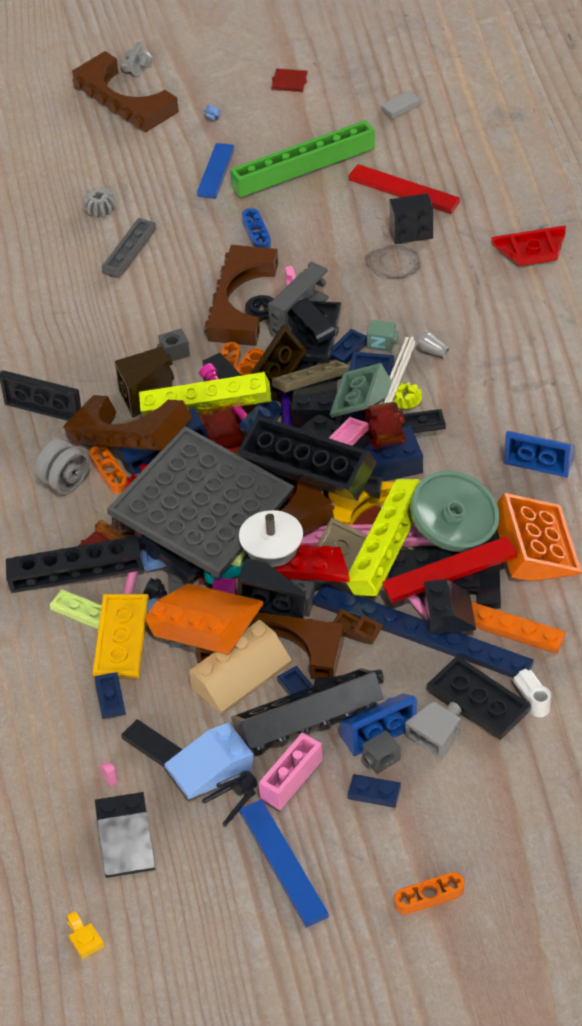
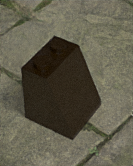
[114,346,174,418]

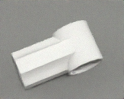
[513,669,551,717]

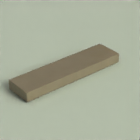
[272,360,350,392]

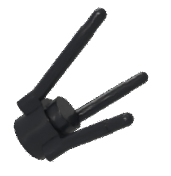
[202,770,257,826]

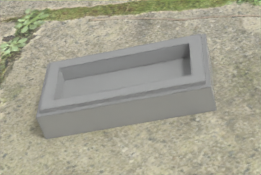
[381,90,421,119]

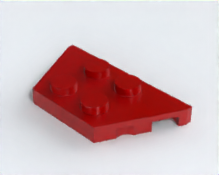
[491,225,566,266]
[273,544,350,582]

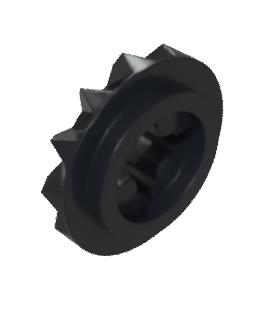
[245,295,274,321]

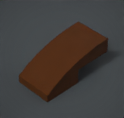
[333,609,383,644]

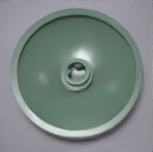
[410,471,499,552]

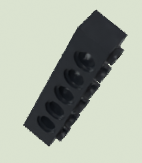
[6,535,144,593]

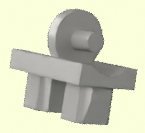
[121,42,153,77]

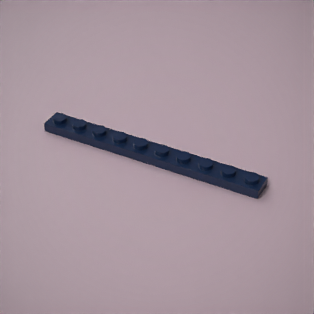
[313,584,534,678]

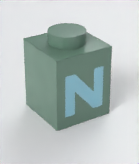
[367,320,399,352]

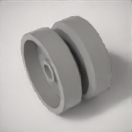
[34,438,90,495]

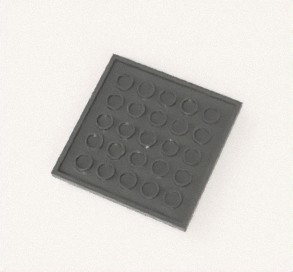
[107,426,294,578]

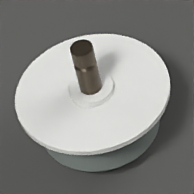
[239,510,303,567]

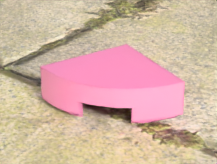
[285,266,296,286]
[99,762,118,787]

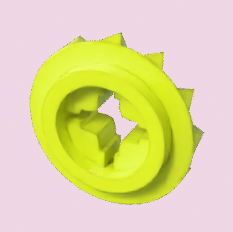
[391,382,422,409]

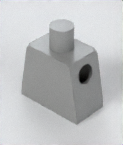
[405,702,461,760]

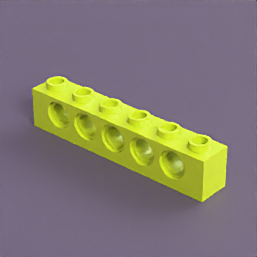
[139,372,271,416]
[346,479,420,596]

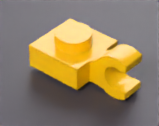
[66,911,104,960]

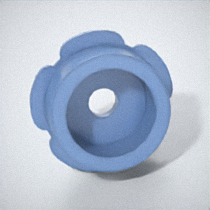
[203,105,221,120]

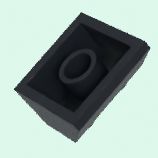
[424,579,476,635]

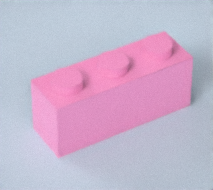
[259,733,323,811]

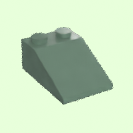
[330,363,392,417]

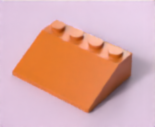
[497,493,582,581]
[145,583,263,655]

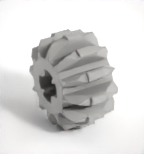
[83,187,116,218]

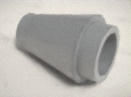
[417,332,449,358]

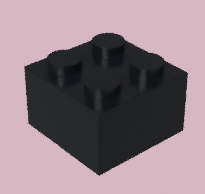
[389,193,433,244]

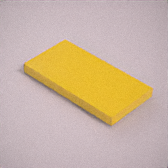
[92,594,149,679]

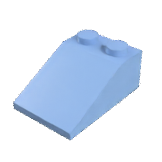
[165,722,253,800]

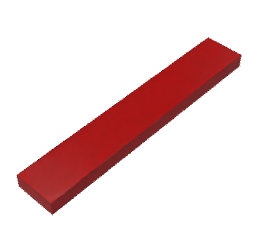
[348,164,460,214]
[382,536,517,603]

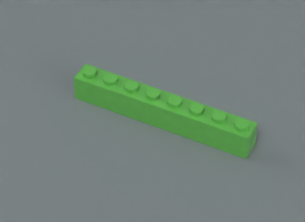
[230,120,375,197]

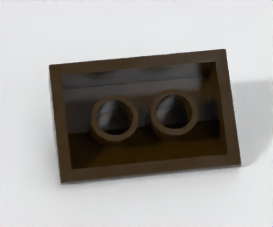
[250,325,307,400]

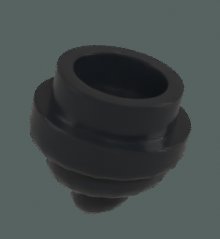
[143,578,167,600]

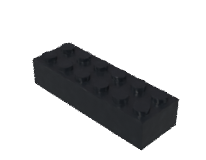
[237,415,377,501]
[231,668,384,751]

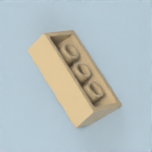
[189,620,292,715]

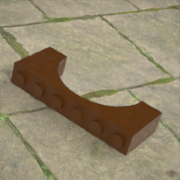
[72,51,179,133]
[204,245,279,346]
[63,395,192,450]
[231,447,335,535]
[196,613,344,679]

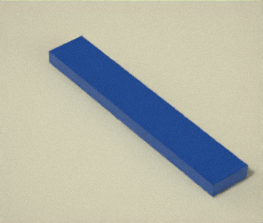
[240,799,329,928]

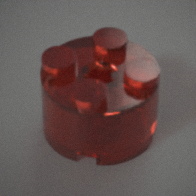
[365,402,406,449]
[202,404,244,449]

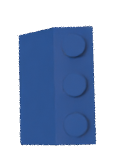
[504,431,575,478]
[339,693,417,757]

